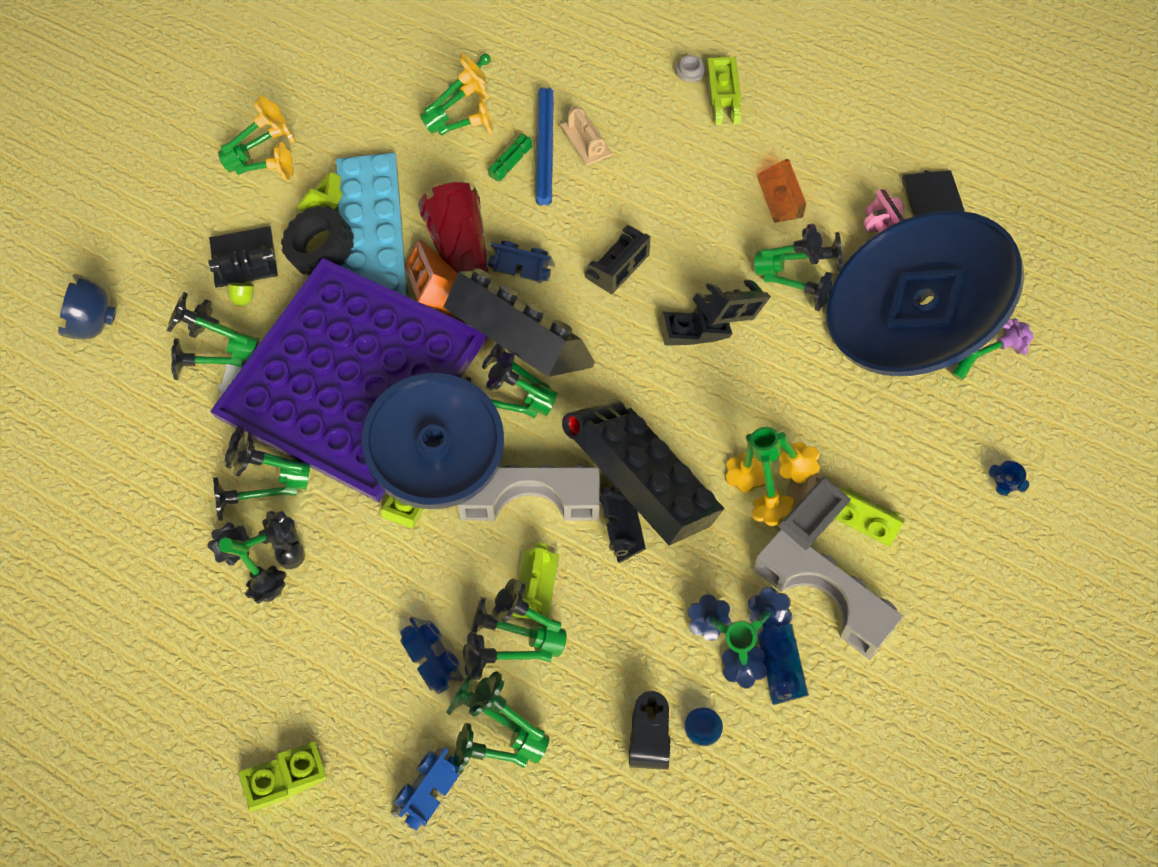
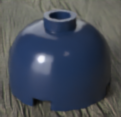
[58,274,117,340]

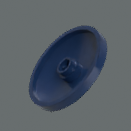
[362,373,504,509]

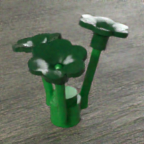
[446,671,550,774]

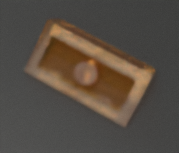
[757,159,806,223]

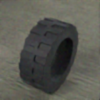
[281,206,354,276]

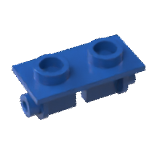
[391,748,461,831]

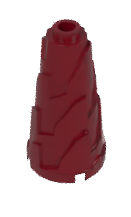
[418,182,489,274]

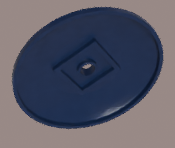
[826,211,1024,376]

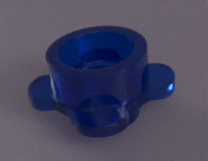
[988,461,1029,496]

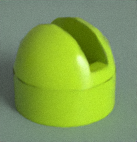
[228,283,254,306]

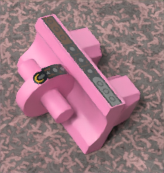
[863,189,905,233]

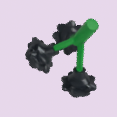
[207,511,297,604]

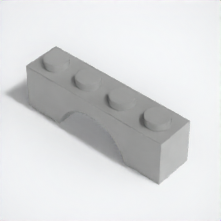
[457,465,599,521]
[753,530,903,660]

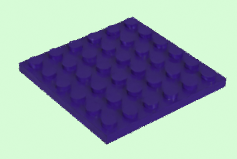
[210,258,487,503]

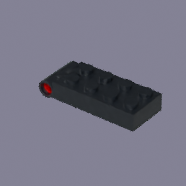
[562,399,725,546]

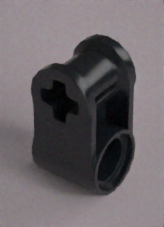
[629,691,670,770]

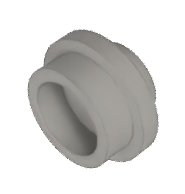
[676,55,705,82]

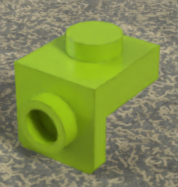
[297,172,342,212]

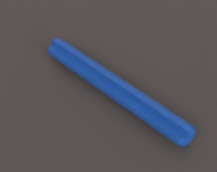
[536,87,554,206]

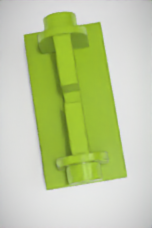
[835,487,905,547]
[512,543,559,619]

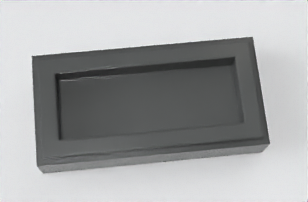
[778,476,851,550]

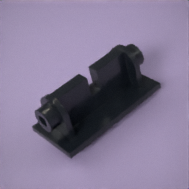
[599,487,646,563]

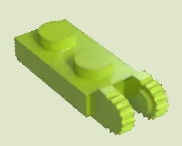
[706,57,741,125]

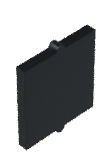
[902,170,965,216]

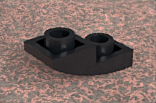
[658,306,732,345]

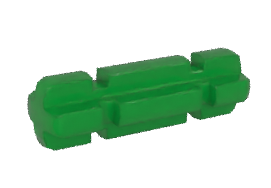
[488,134,532,181]

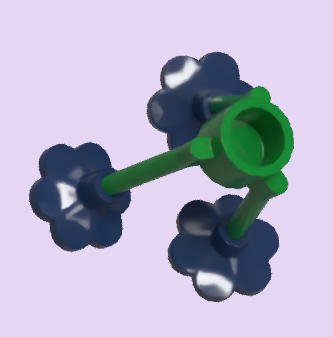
[687,587,793,689]

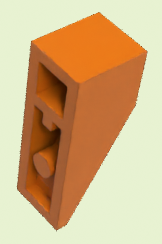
[405,239,458,317]

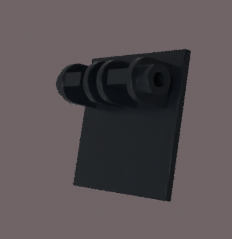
[208,226,278,288]

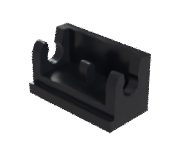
[585,225,651,295]
[692,280,771,325]

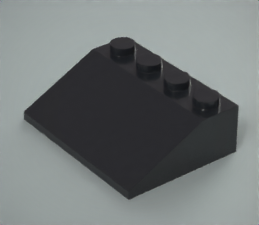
[443,269,595,377]

